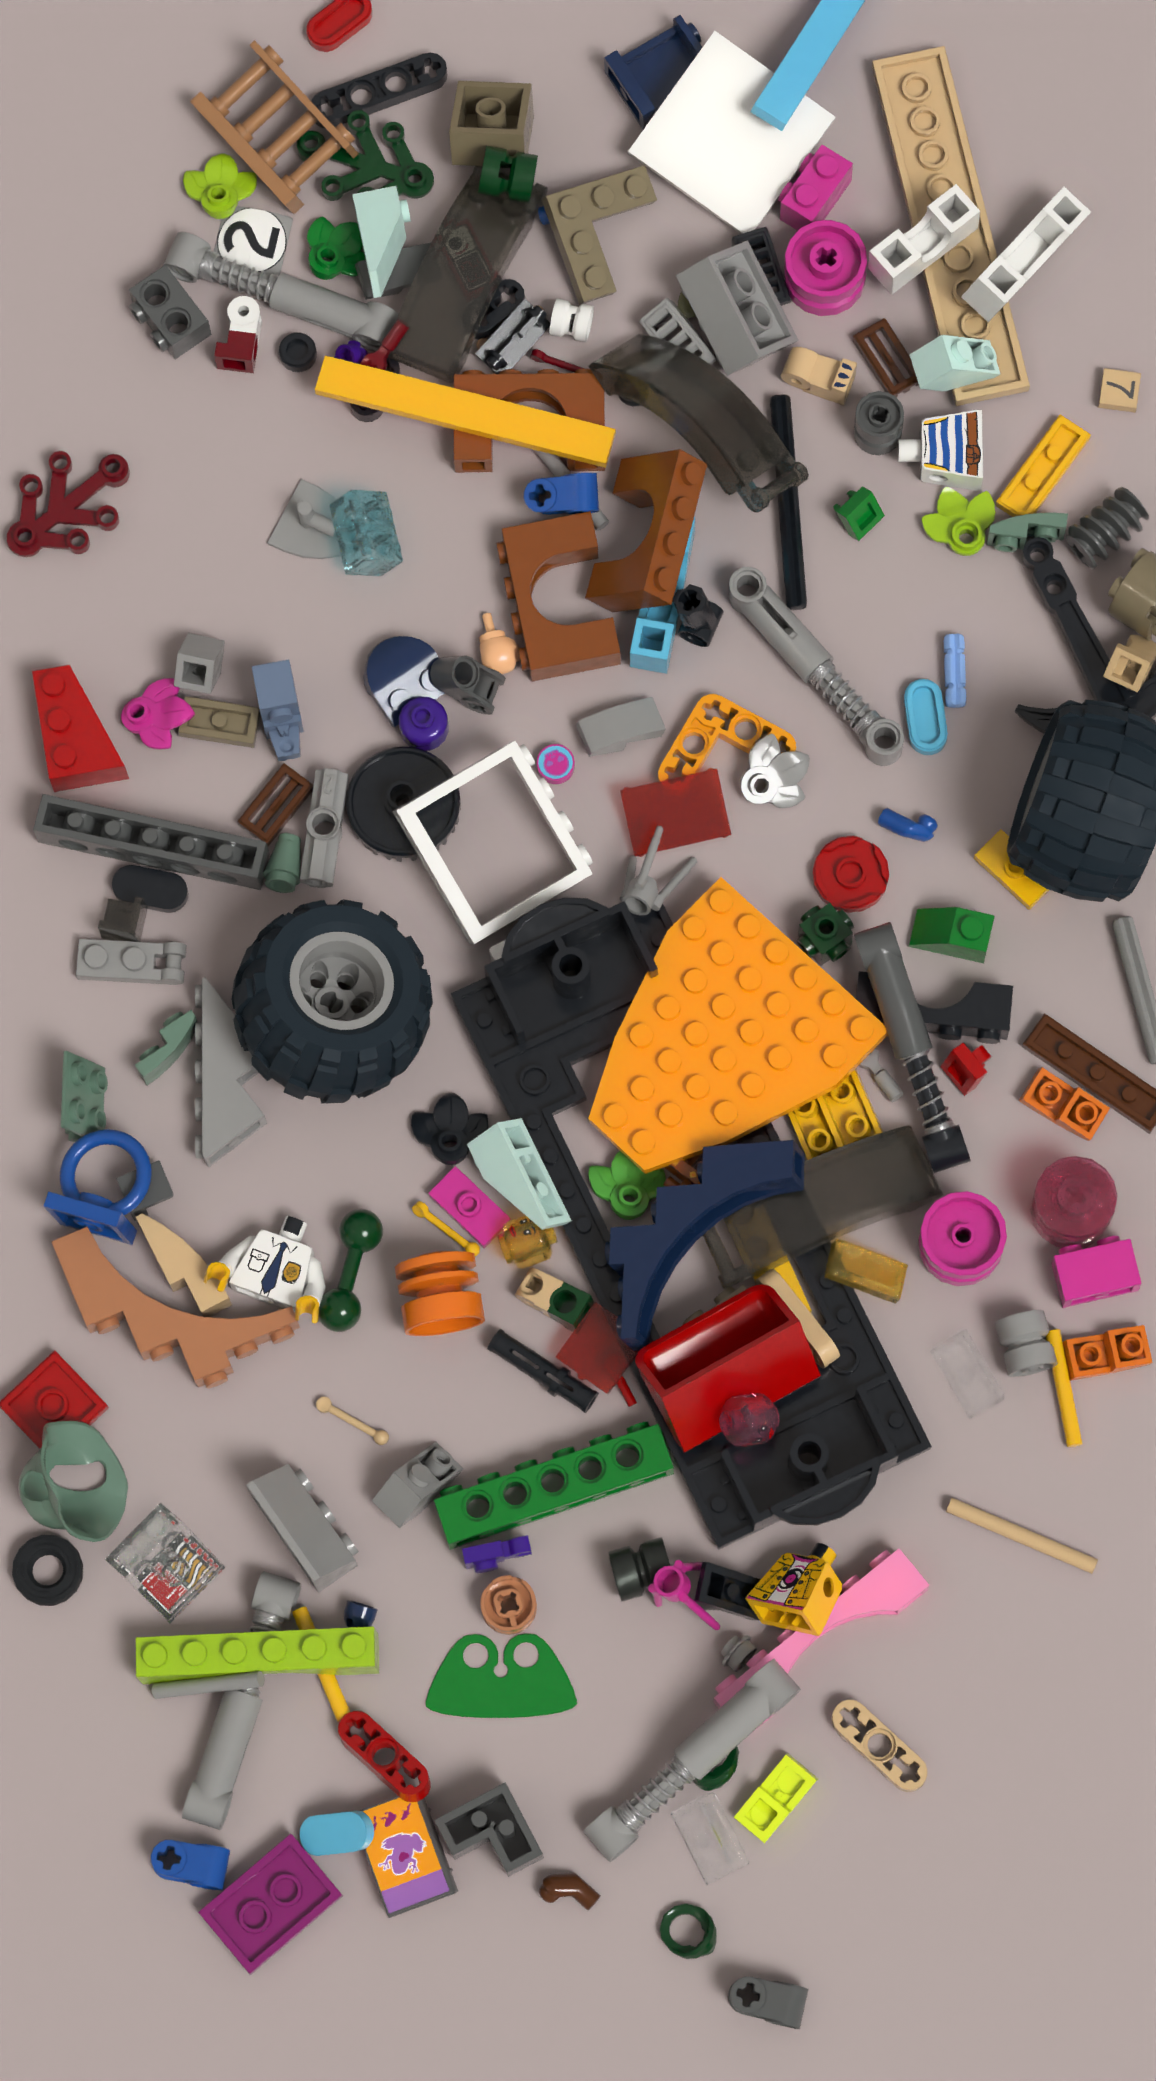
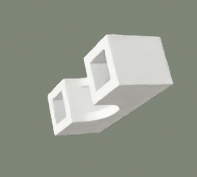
[868,184,980,295]

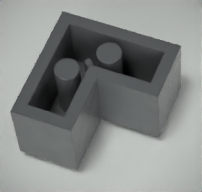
[434,1782,544,1877]

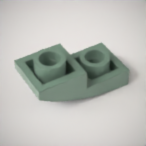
[987,513,1068,552]
[135,1010,197,1086]

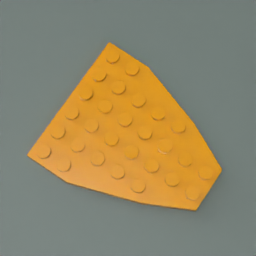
[588,877,888,1174]

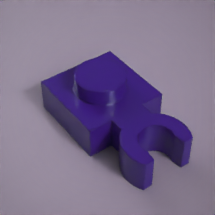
[462,1535,532,1573]

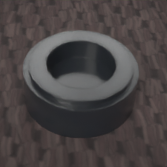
[279,333,317,372]

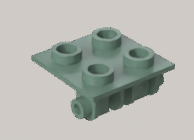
[61,1051,108,1142]

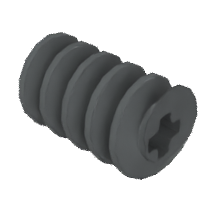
[1066,487,1149,569]

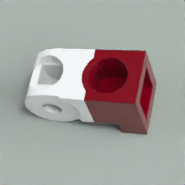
[214,296,262,374]

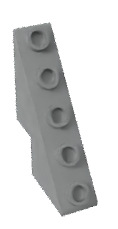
[195,977,267,1167]

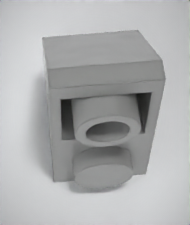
[372,1442,463,1528]

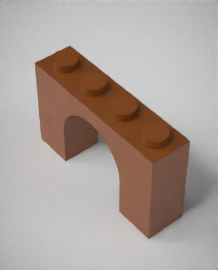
[454,369,605,473]
[585,449,707,613]
[496,511,621,682]

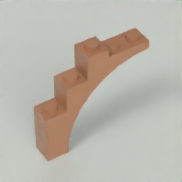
[51,1226,300,1389]

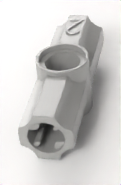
[300,768,349,888]

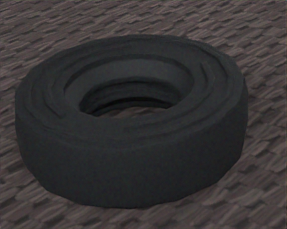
[12,1535,83,1606]

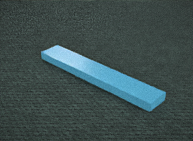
[750,0,865,131]

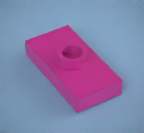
[428,1166,511,1248]

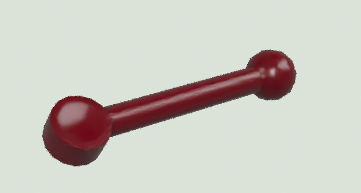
[530,349,605,380]

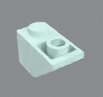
[910,335,1001,391]

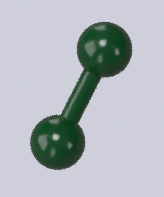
[318,1209,383,1332]

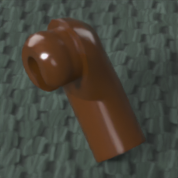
[539,1873,601,1911]

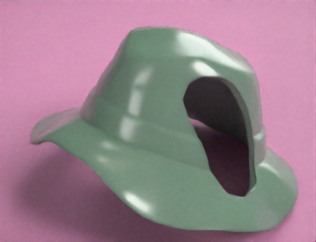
[19,1421,128,1542]

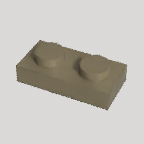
[178,696,261,748]

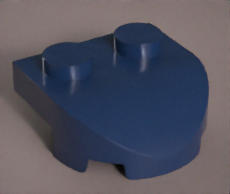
[363,636,445,727]

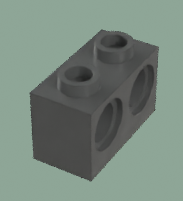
[129,265,212,359]

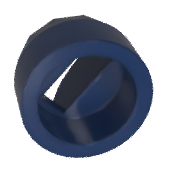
[344,1600,378,1628]

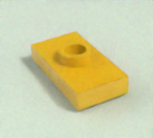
[974,829,1049,910]

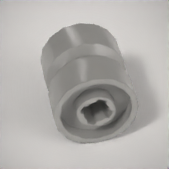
[995,1310,1058,1377]

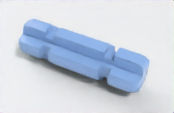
[943,634,966,708]

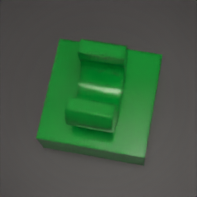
[833,486,885,541]

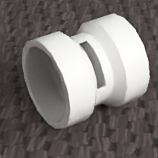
[549,298,594,342]

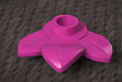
[121,678,195,749]

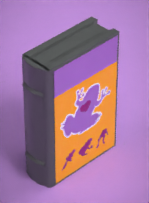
[359,1796,458,1918]

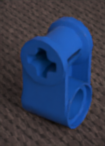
[524,473,599,515]
[151,1840,230,1891]

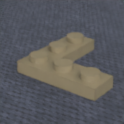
[541,165,657,305]

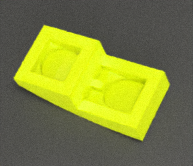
[734,1753,818,1843]

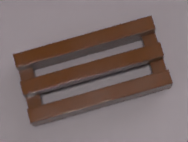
[852,318,919,397]
[237,763,313,847]

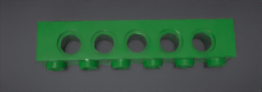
[434,1421,674,1550]

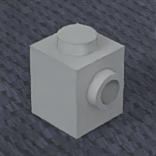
[174,633,225,694]

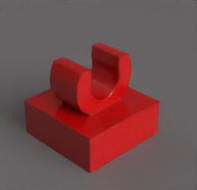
[940,1043,992,1096]

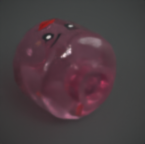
[719,1393,779,1447]

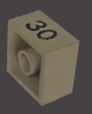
[449,81,534,166]

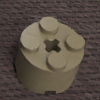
[1108,548,1156,640]

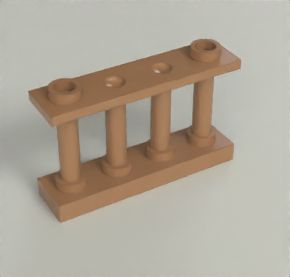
[190,40,359,214]

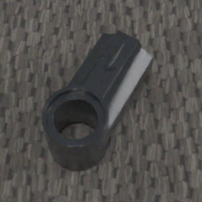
[672,584,724,647]

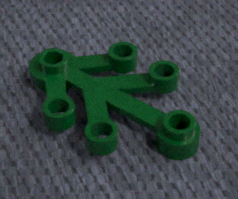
[297,110,434,201]

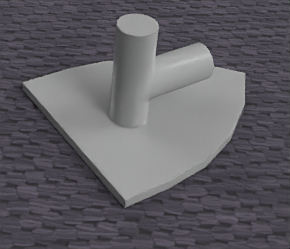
[267,479,362,559]

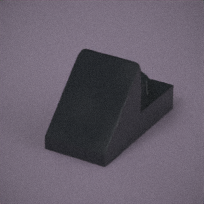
[694,1562,761,1620]

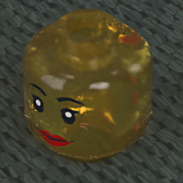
[497,1215,558,1269]

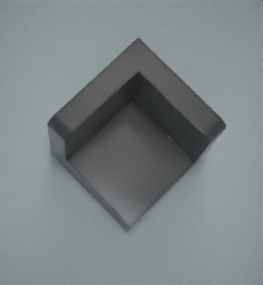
[116,1160,174,1221]

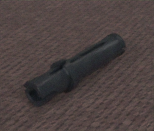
[487,1329,599,1413]

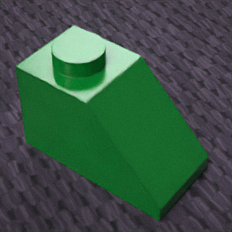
[909,907,995,964]

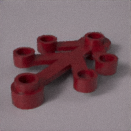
[7,451,130,557]

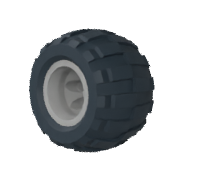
[1007,699,1156,902]
[231,899,433,1104]

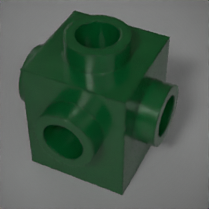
[797,903,854,966]

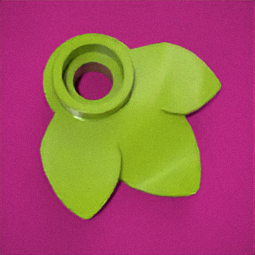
[183,153,257,219]
[921,487,995,556]

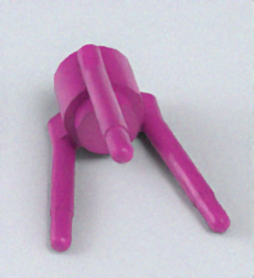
[648,1560,720,1630]

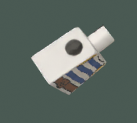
[898,410,983,491]

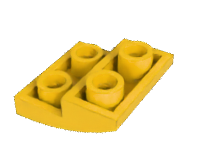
[788,1069,886,1167]

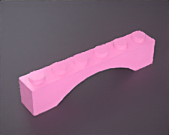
[714,1548,929,1732]

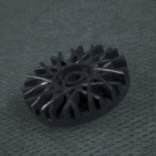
[346,747,461,862]

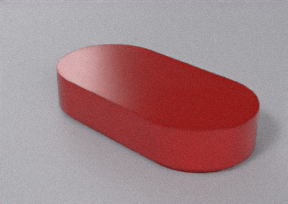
[307,0,372,52]

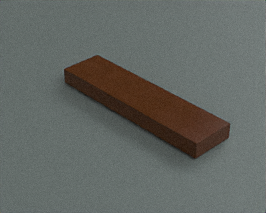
[1022,1013,1156,1134]

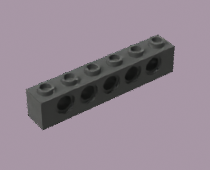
[33,794,270,890]

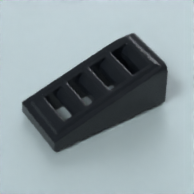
[731,227,791,306]

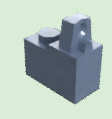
[252,659,304,761]

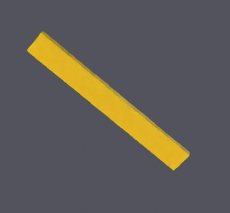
[315,355,616,468]

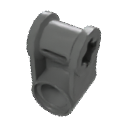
[430,656,506,715]
[728,1976,809,2029]

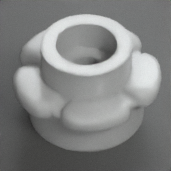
[721,1635,757,1672]

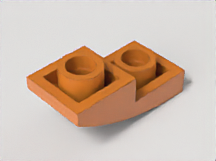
[1019,1067,1110,1141]
[1063,1325,1153,1381]

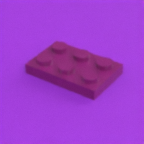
[198,1834,343,1975]

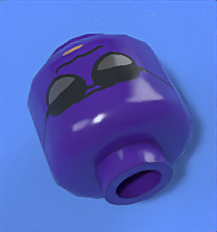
[399,697,449,751]

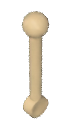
[316,1397,389,1445]

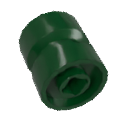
[478,145,538,203]

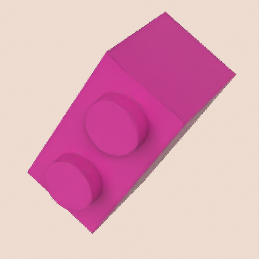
[1051,1236,1142,1308]

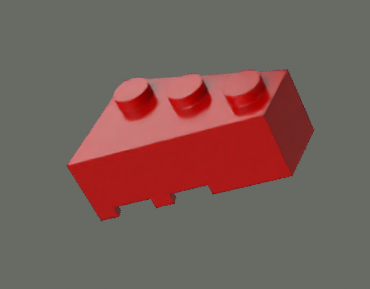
[32,665,129,792]

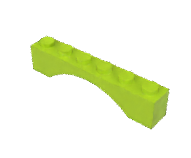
[136,1626,379,1684]

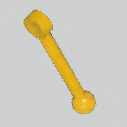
[412,1201,480,1256]

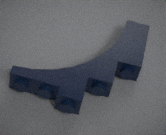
[605,1140,805,1351]

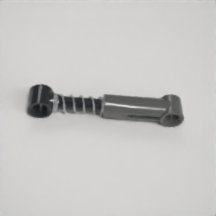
[854,922,971,1173]

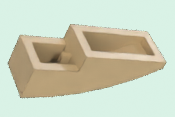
[136,1213,232,1317]

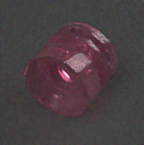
[1030,1156,1118,1248]

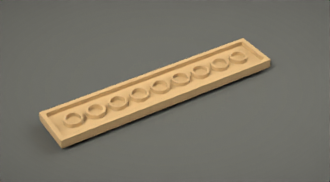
[872,46,1030,406]

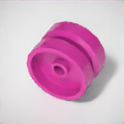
[784,220,867,316]
[918,1191,1007,1286]

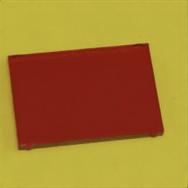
[620,768,731,857]

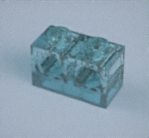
[329,490,403,576]

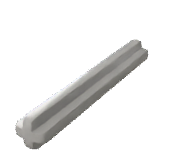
[1112,916,1156,1064]

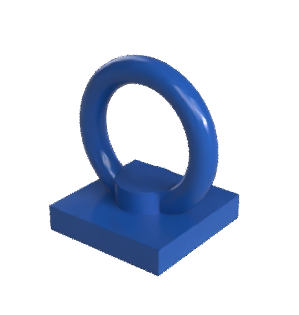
[44,1129,152,1245]

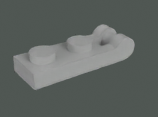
[76,939,187,985]

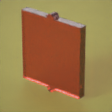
[555,1302,640,1395]

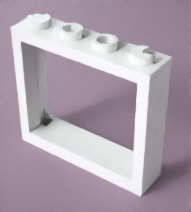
[392,741,593,944]

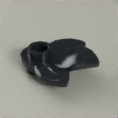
[411,1093,489,1165]

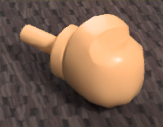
[479,613,520,674]

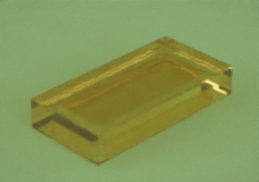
[824,1238,908,1304]

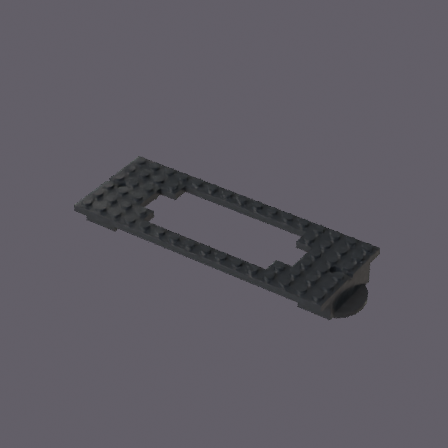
[451,897,932,1550]

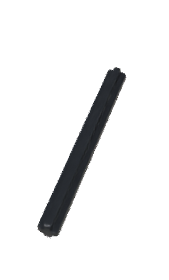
[770,394,807,610]

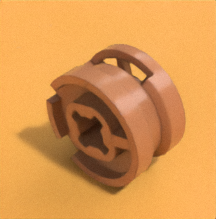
[480,1575,537,1635]

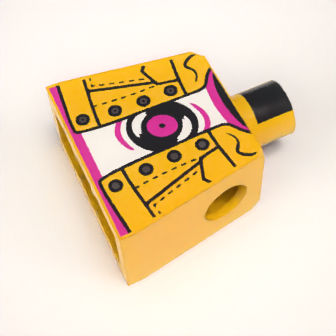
[745,1543,842,1636]

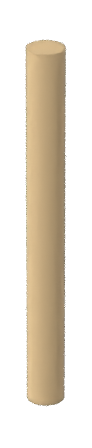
[946,1497,1098,1574]

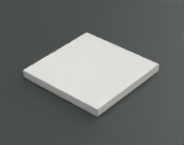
[628,31,836,234]

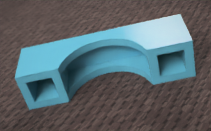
[630,517,695,674]

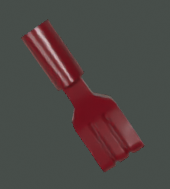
[360,319,410,370]

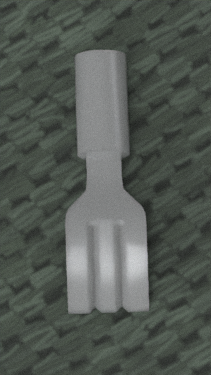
[859,1048,904,1102]

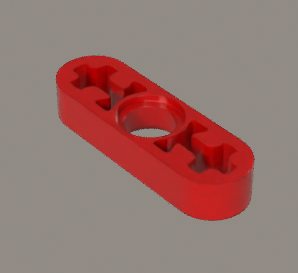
[338,1711,431,1802]

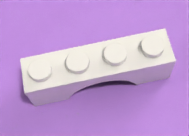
[961,187,1091,322]

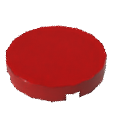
[812,836,889,913]

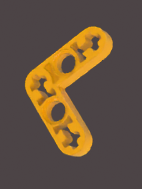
[658,694,796,796]

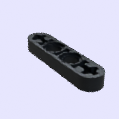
[311,52,447,128]

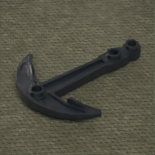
[1015,537,1156,733]

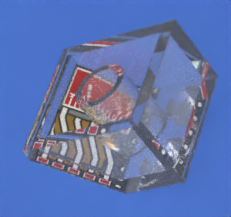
[105,1503,225,1623]

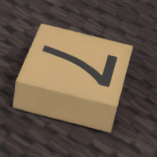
[1098,368,1141,413]

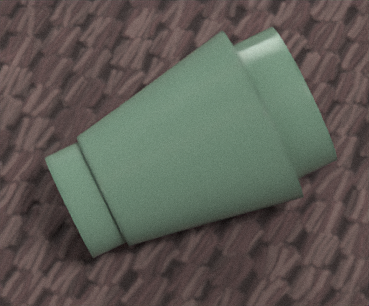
[263,833,301,893]

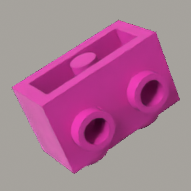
[778,145,853,231]

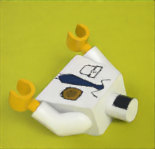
[203,1216,326,1324]

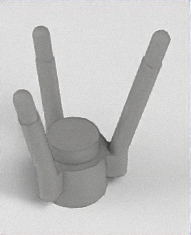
[619,826,697,915]

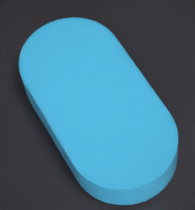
[904,679,948,755]
[299,1810,374,1856]

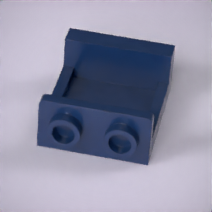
[604,15,703,130]

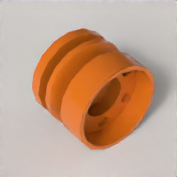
[395,1251,485,1336]

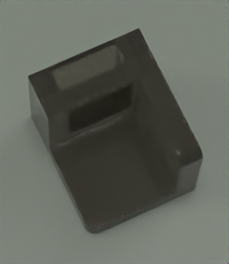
[98,897,147,942]

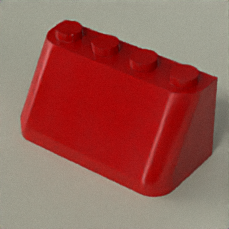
[635,1284,821,1453]

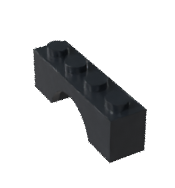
[856,971,1013,1044]

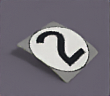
[214,206,293,276]

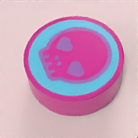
[537,744,575,784]

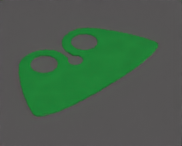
[425,1633,577,1718]

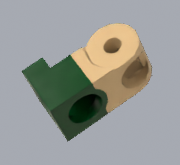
[514,1268,596,1334]

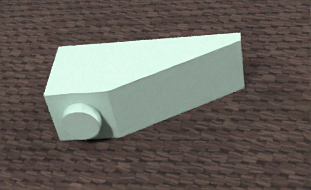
[352,186,411,298]
[467,1118,572,1230]

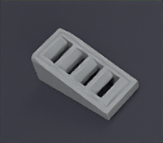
[639,298,717,383]

